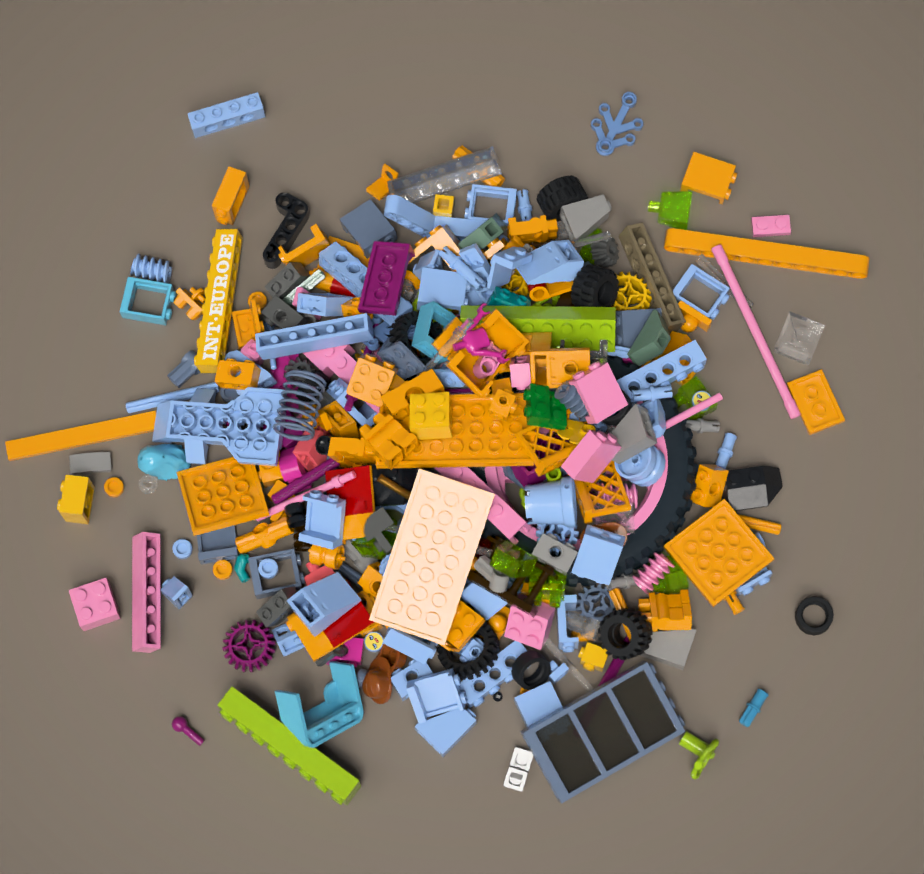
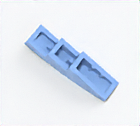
[459,243,501,303]

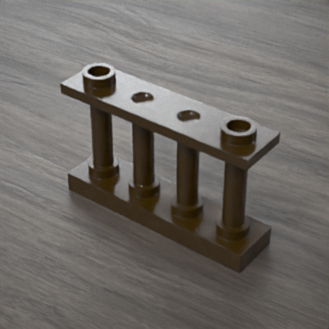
[467,535,558,618]

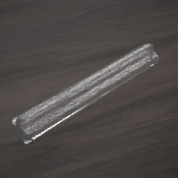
[695,254,754,309]

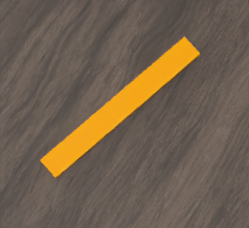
[5,411,156,461]

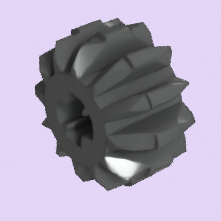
[590,235,620,268]
[283,357,316,389]

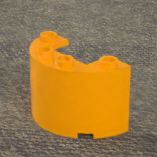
[444,309,529,398]

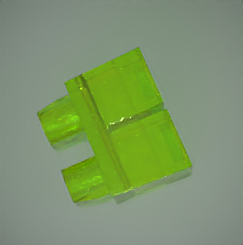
[674,376,718,420]
[648,555,689,594]
[529,568,567,608]

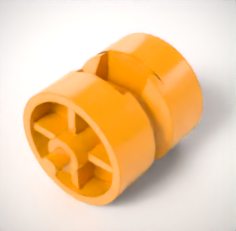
[308,544,346,570]

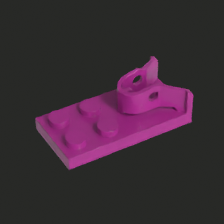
[358,241,415,316]

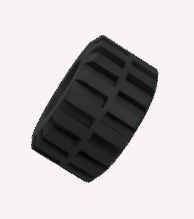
[536,175,588,222]
[571,264,619,307]
[598,608,653,660]

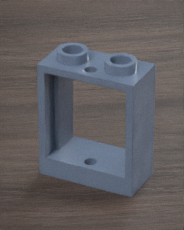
[248,549,305,599]

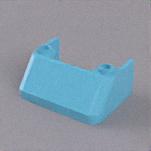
[275,661,364,748]

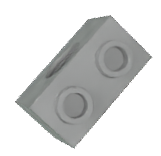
[531,533,578,576]

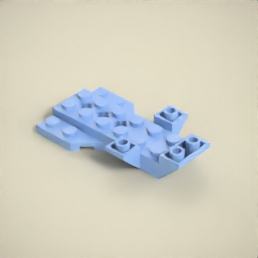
[152,387,287,466]

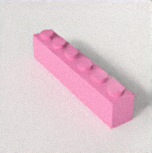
[132,532,160,653]

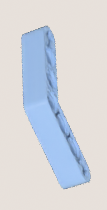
[384,195,490,244]

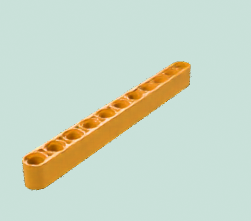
[664,228,870,279]

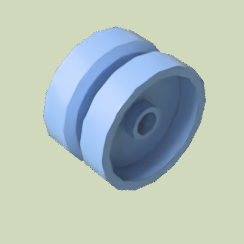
[614,445,666,487]

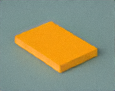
[786,369,845,435]

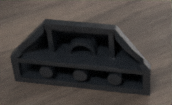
[359,464,426,506]
[721,466,783,511]

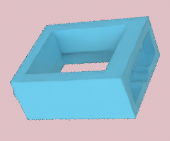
[120,277,176,325]
[412,301,460,363]

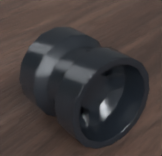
[315,436,331,455]
[284,502,306,528]

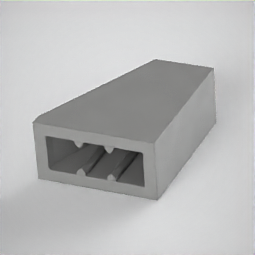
[559,194,611,246]
[611,404,657,464]
[640,629,696,670]

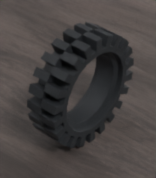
[389,310,442,371]
[437,622,500,680]

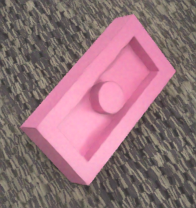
[751,215,791,237]

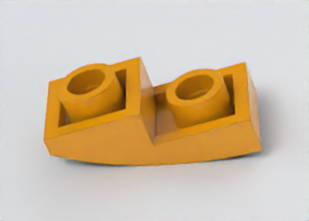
[431,317,466,358]

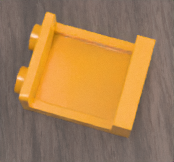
[680,152,738,205]
[278,224,331,267]

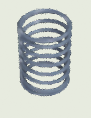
[273,370,327,441]

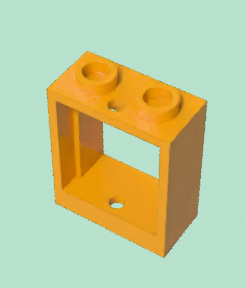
[212,167,250,225]

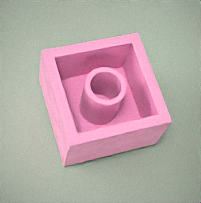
[69,578,121,631]
[504,593,556,650]

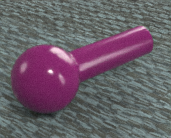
[172,716,205,746]

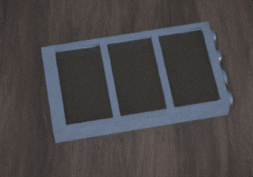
[520,661,685,803]

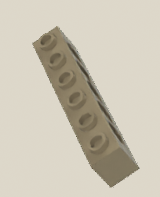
[618,222,686,333]

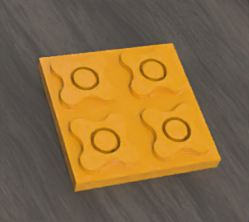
[177,457,269,536]
[663,499,774,607]

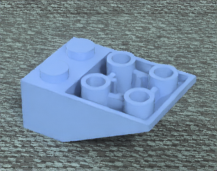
[516,240,584,285]
[286,572,362,637]

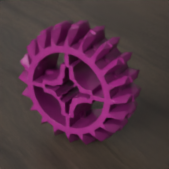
[222,620,276,673]

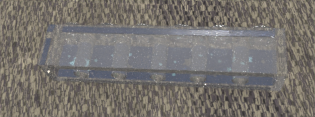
[387,146,502,204]

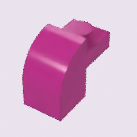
[279,446,313,492]

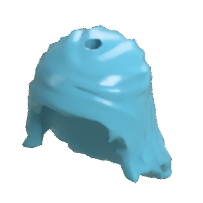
[137,444,191,481]

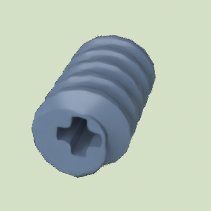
[554,380,589,422]

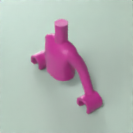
[452,303,510,364]

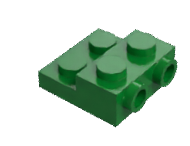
[523,383,567,430]

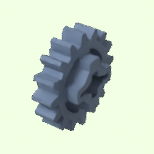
[576,584,616,627]

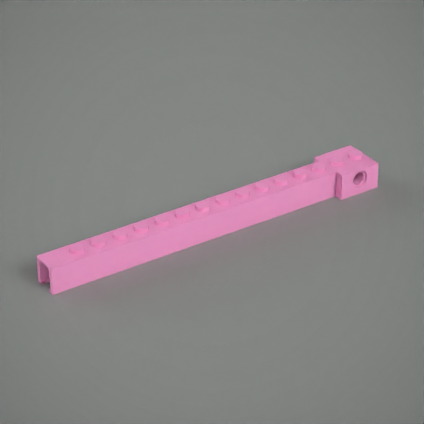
[303,344,532,545]

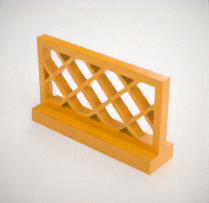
[515,409,588,477]
[567,461,631,524]

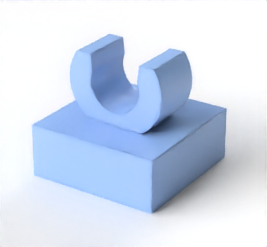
[549,660,569,685]

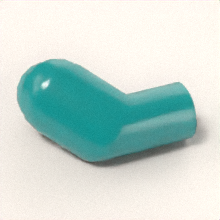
[234,553,250,583]

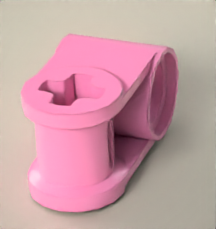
[473,340,506,379]

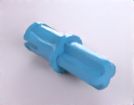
[739,689,769,727]

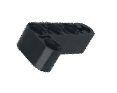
[263,192,309,269]

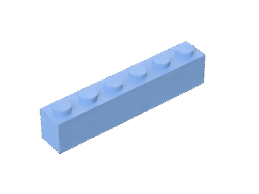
[255,313,374,360]

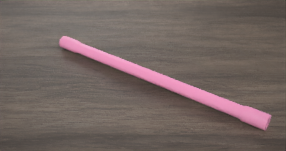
[711,245,801,419]

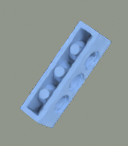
[187,92,265,138]
[459,641,531,708]

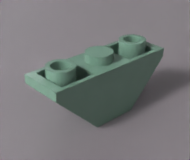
[457,213,508,250]
[627,310,671,366]

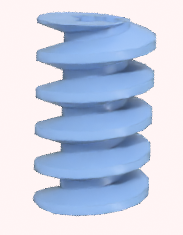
[130,253,172,283]

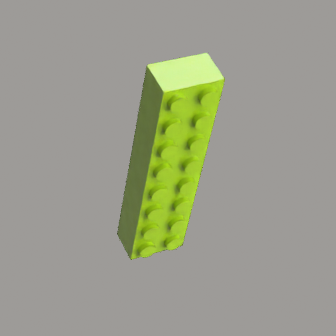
[460,305,616,352]
[217,687,362,805]

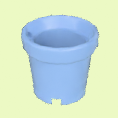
[525,476,577,527]

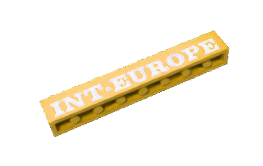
[194,229,243,373]

